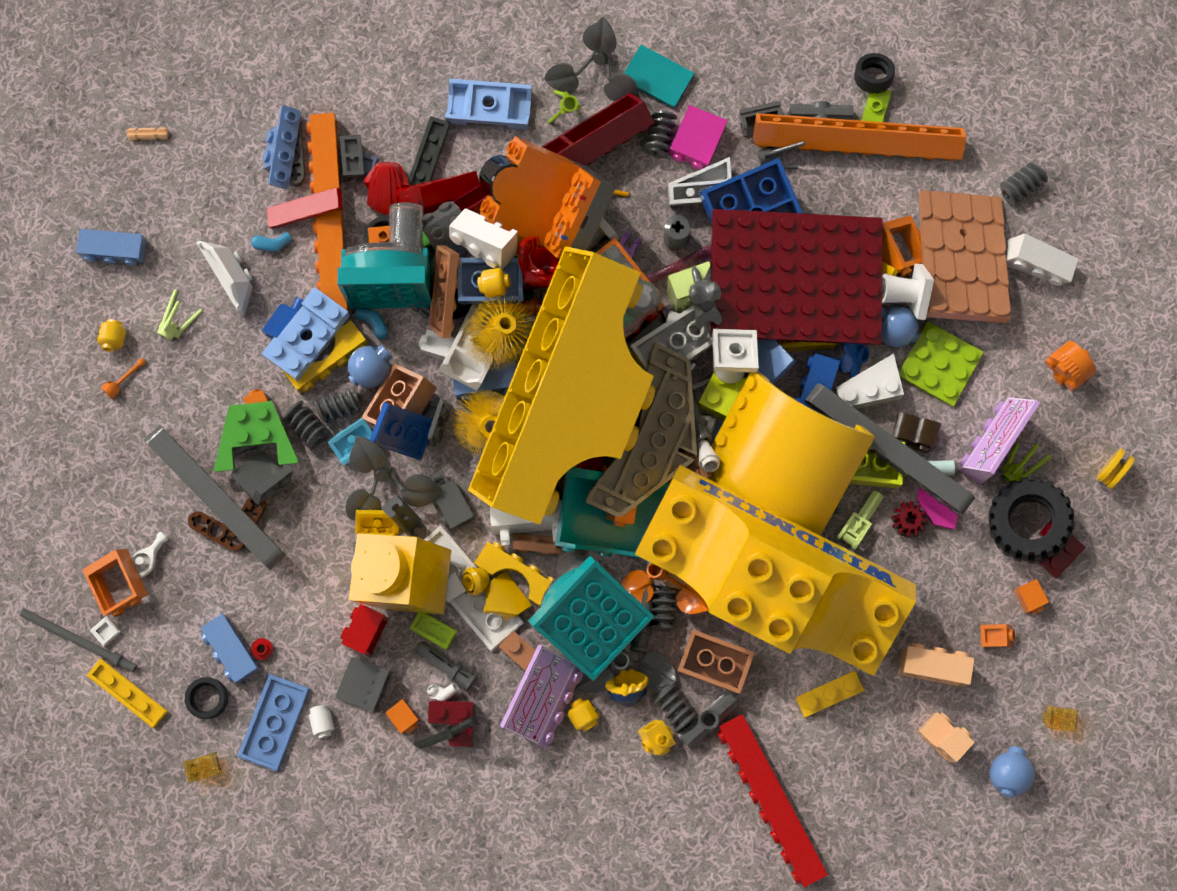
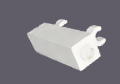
[490,500,562,546]

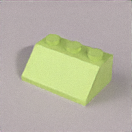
[667,261,710,314]

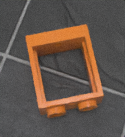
[882,215,922,277]
[82,549,148,617]

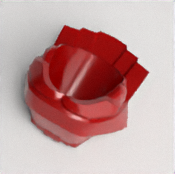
[363,162,409,214]
[517,236,560,288]

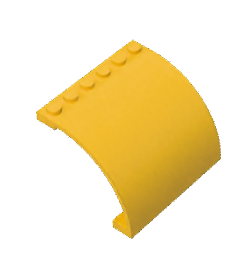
[709,371,875,536]

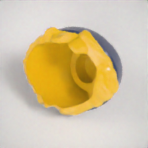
[605,669,649,707]

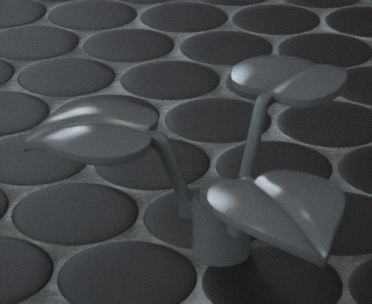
[544,17,640,101]
[346,436,442,520]
[575,650,676,693]

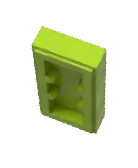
[861,90,892,122]
[409,613,458,650]

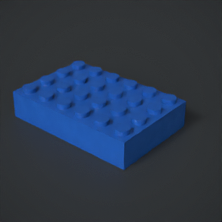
[698,158,803,225]

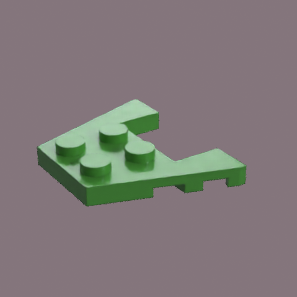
[214,401,299,472]

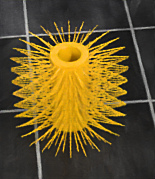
[462,294,533,370]
[450,390,505,456]

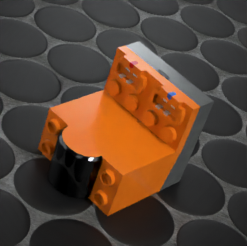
[479,136,616,259]

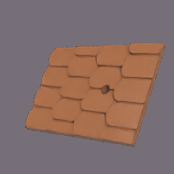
[918,190,1011,323]

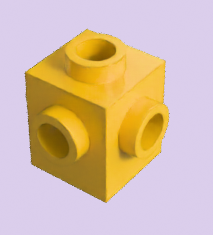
[638,720,676,756]

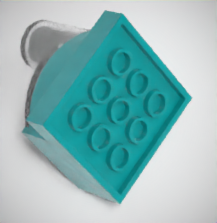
[337,202,433,309]
[528,549,654,681]

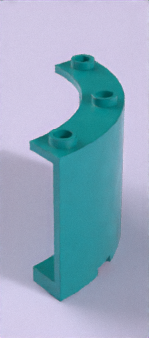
[555,467,670,563]

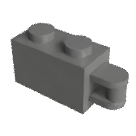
[430,470,475,531]

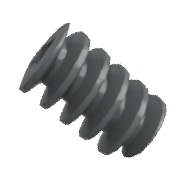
[643,111,678,158]
[1000,162,1048,206]
[663,215,691,250]
[314,385,361,423]
[284,400,330,448]
[648,585,679,632]
[651,683,696,733]

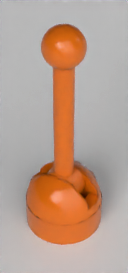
[100,358,146,400]

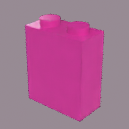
[669,105,728,170]

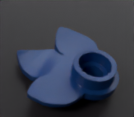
[839,344,869,379]

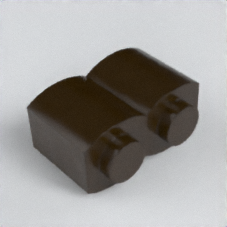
[892,413,941,453]

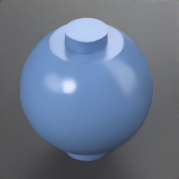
[881,305,920,348]
[348,345,393,388]
[990,746,1035,798]

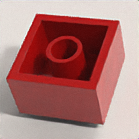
[340,604,389,657]

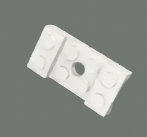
[439,304,497,391]

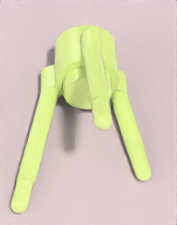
[157,289,203,341]

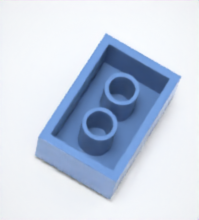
[457,258,523,304]

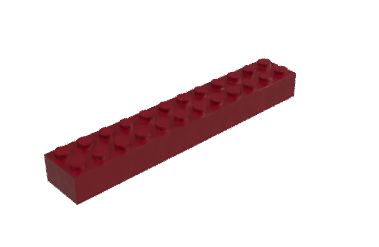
[453,93,655,223]

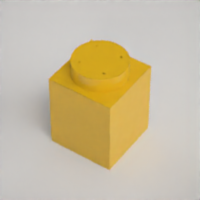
[349,534,452,614]

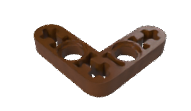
[188,497,267,551]

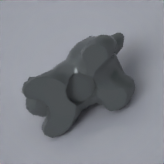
[688,266,722,329]

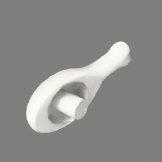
[132,532,169,578]

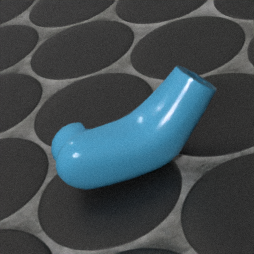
[251,232,292,252]
[355,308,388,340]

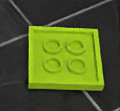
[899,321,984,407]

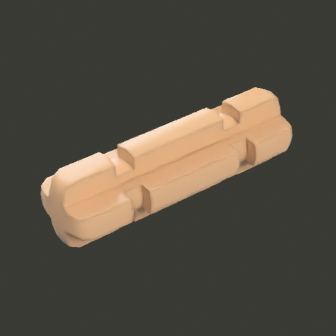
[127,127,169,141]

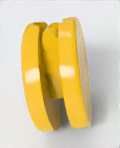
[1096,448,1135,489]

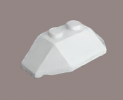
[197,241,253,316]

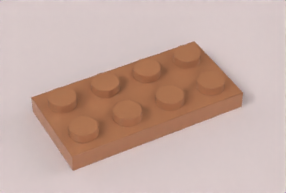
[429,245,461,338]

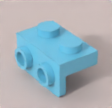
[327,418,372,465]

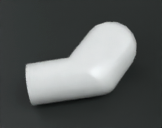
[427,682,460,701]

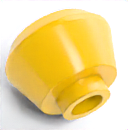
[462,567,490,596]

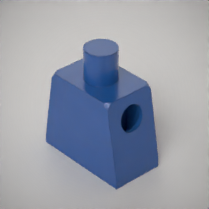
[262,297,308,341]

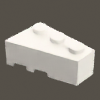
[449,209,518,270]
[1005,234,1078,286]
[834,354,904,409]

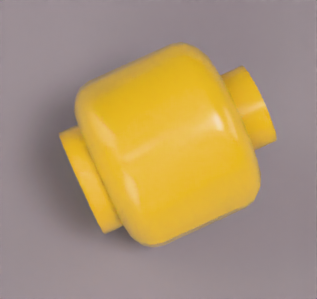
[478,268,511,298]
[96,319,127,352]
[567,698,600,732]

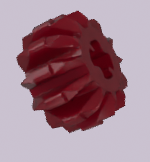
[891,501,928,538]

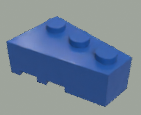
[795,351,840,410]

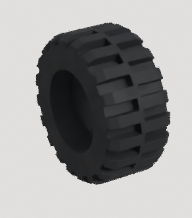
[989,477,1074,563]

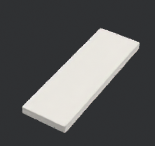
[424,526,525,652]

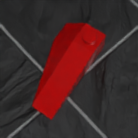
[396,170,479,221]

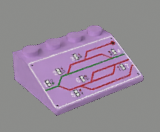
[959,397,1040,485]
[500,644,583,749]

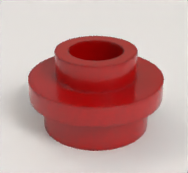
[251,638,273,660]

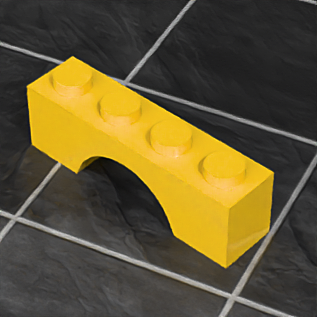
[282,320,368,394]
[474,542,557,607]

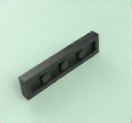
[408,116,451,187]

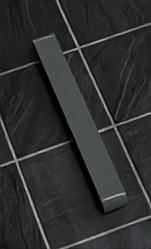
[804,383,975,516]
[144,425,286,571]

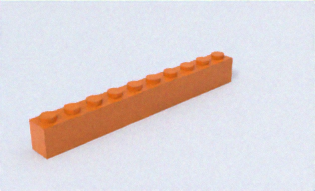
[307,113,350,318]
[753,113,967,161]

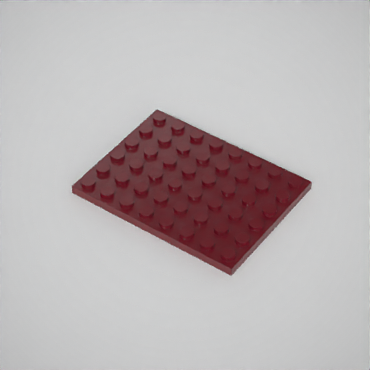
[709,209,883,345]

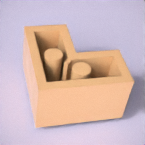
[917,712,975,763]

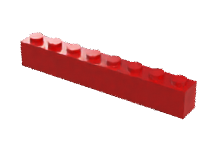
[717,714,828,887]

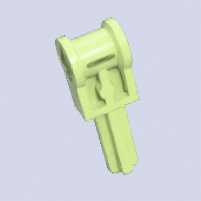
[836,491,883,550]

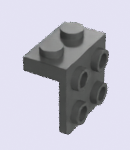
[419,201,467,254]
[421,398,450,447]
[231,451,293,506]

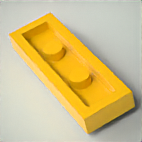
[795,671,864,718]

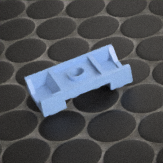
[445,79,532,130]
[261,287,350,382]

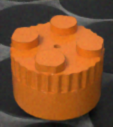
[1044,341,1096,391]

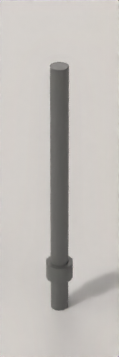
[20,608,138,673]

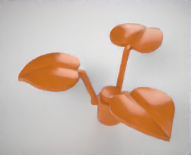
[621,562,709,615]

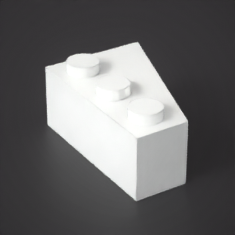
[667,157,732,206]

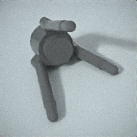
[757,141,806,170]

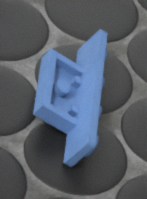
[262,105,301,190]

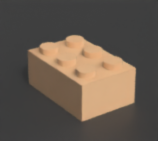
[898,643,974,687]

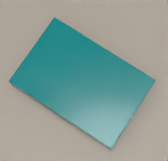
[623,45,695,109]

